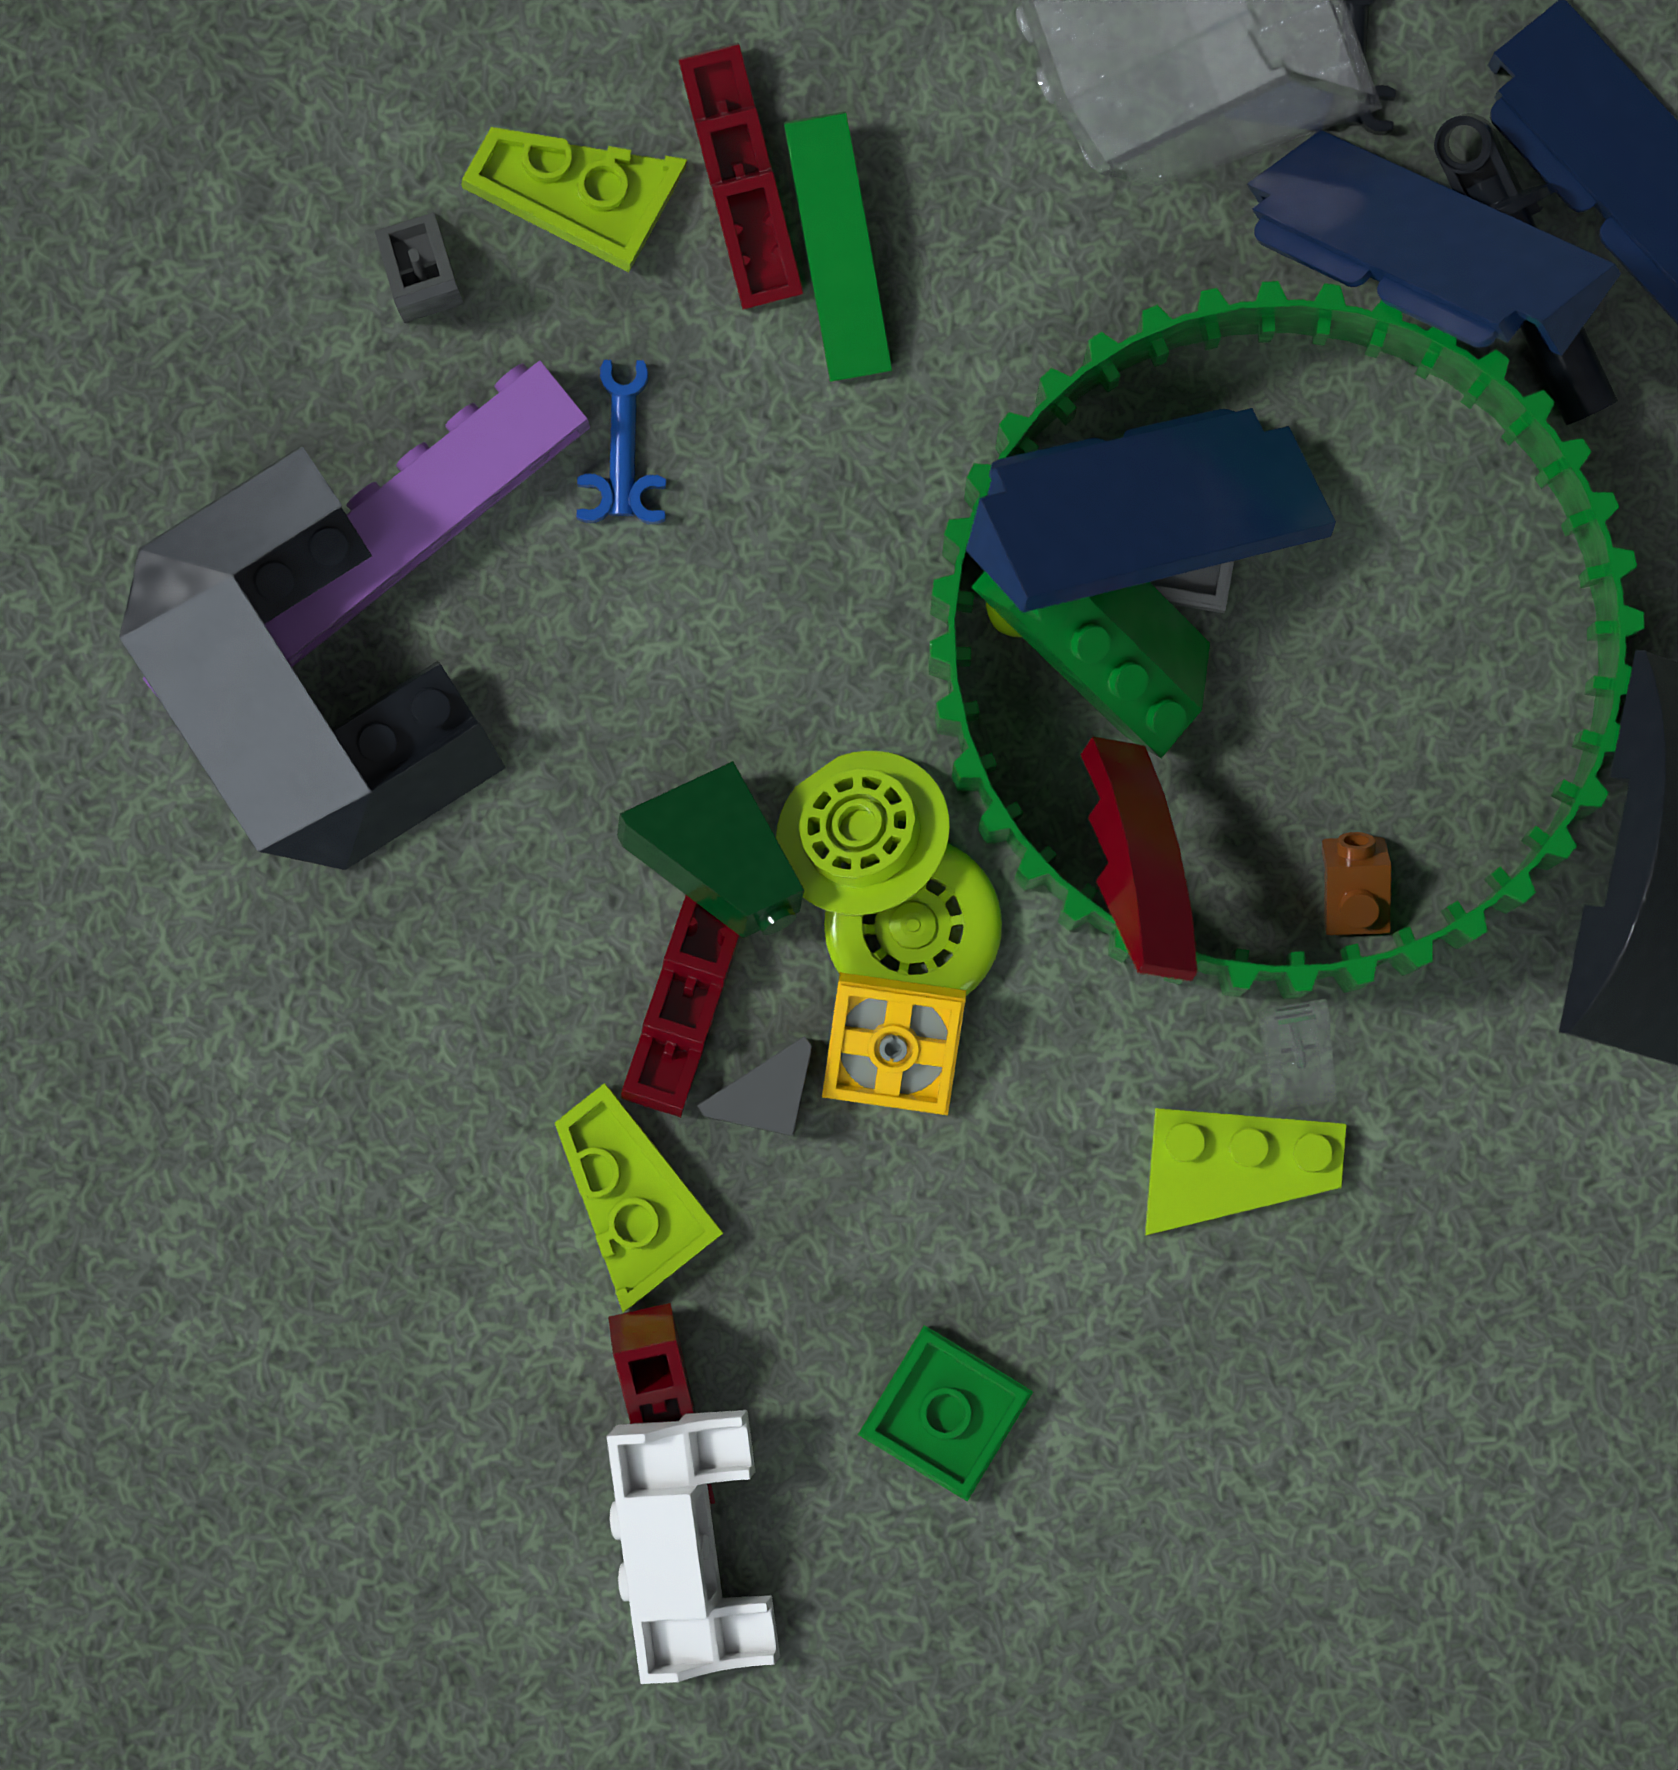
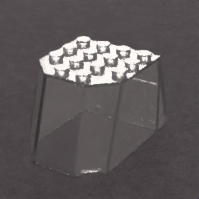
[1016,0,1382,187]

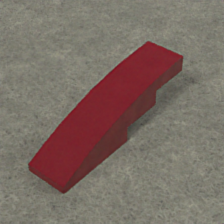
[677,42,803,310]
[1080,736,1198,981]
[621,895,740,1118]

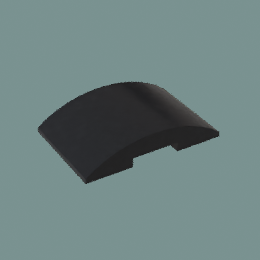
[1559,650,1678,1066]

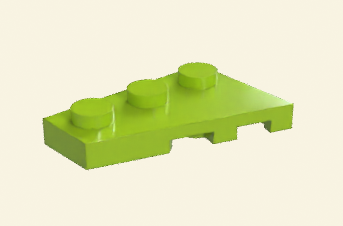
[462,127,688,272]

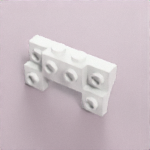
[607,1410,780,1684]

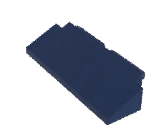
[1487,0,1678,325]
[1247,130,1621,356]
[966,408,1336,613]

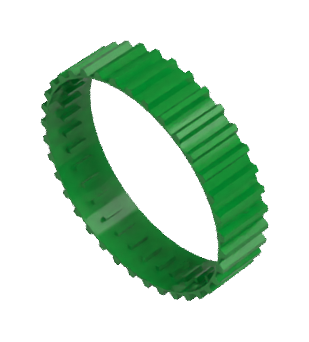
[928,281,1645,999]

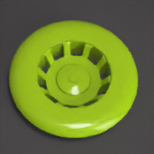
[776,751,950,916]
[824,843,1002,996]

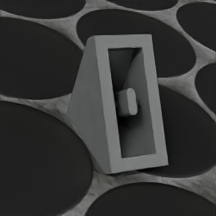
[375,212,464,323]
[697,1036,812,1137]

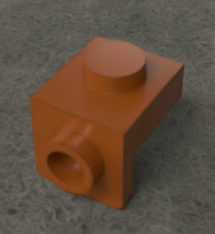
[1322,832,1391,935]

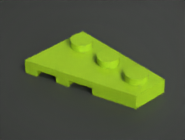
[555,1083,724,1313]
[1145,1108,1346,1236]

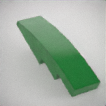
[784,111,892,382]

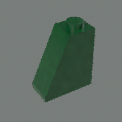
[617,761,804,938]

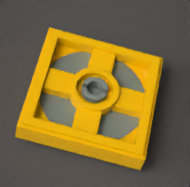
[822,972,966,1115]

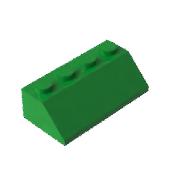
[972,571,1210,758]

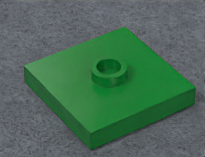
[858,1325,1033,1501]

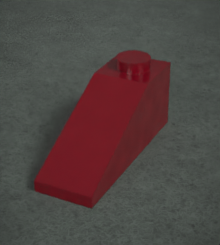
[608,1303,716,1505]

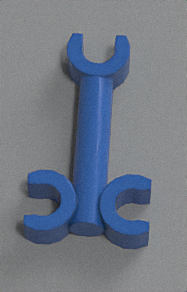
[576,360,666,524]

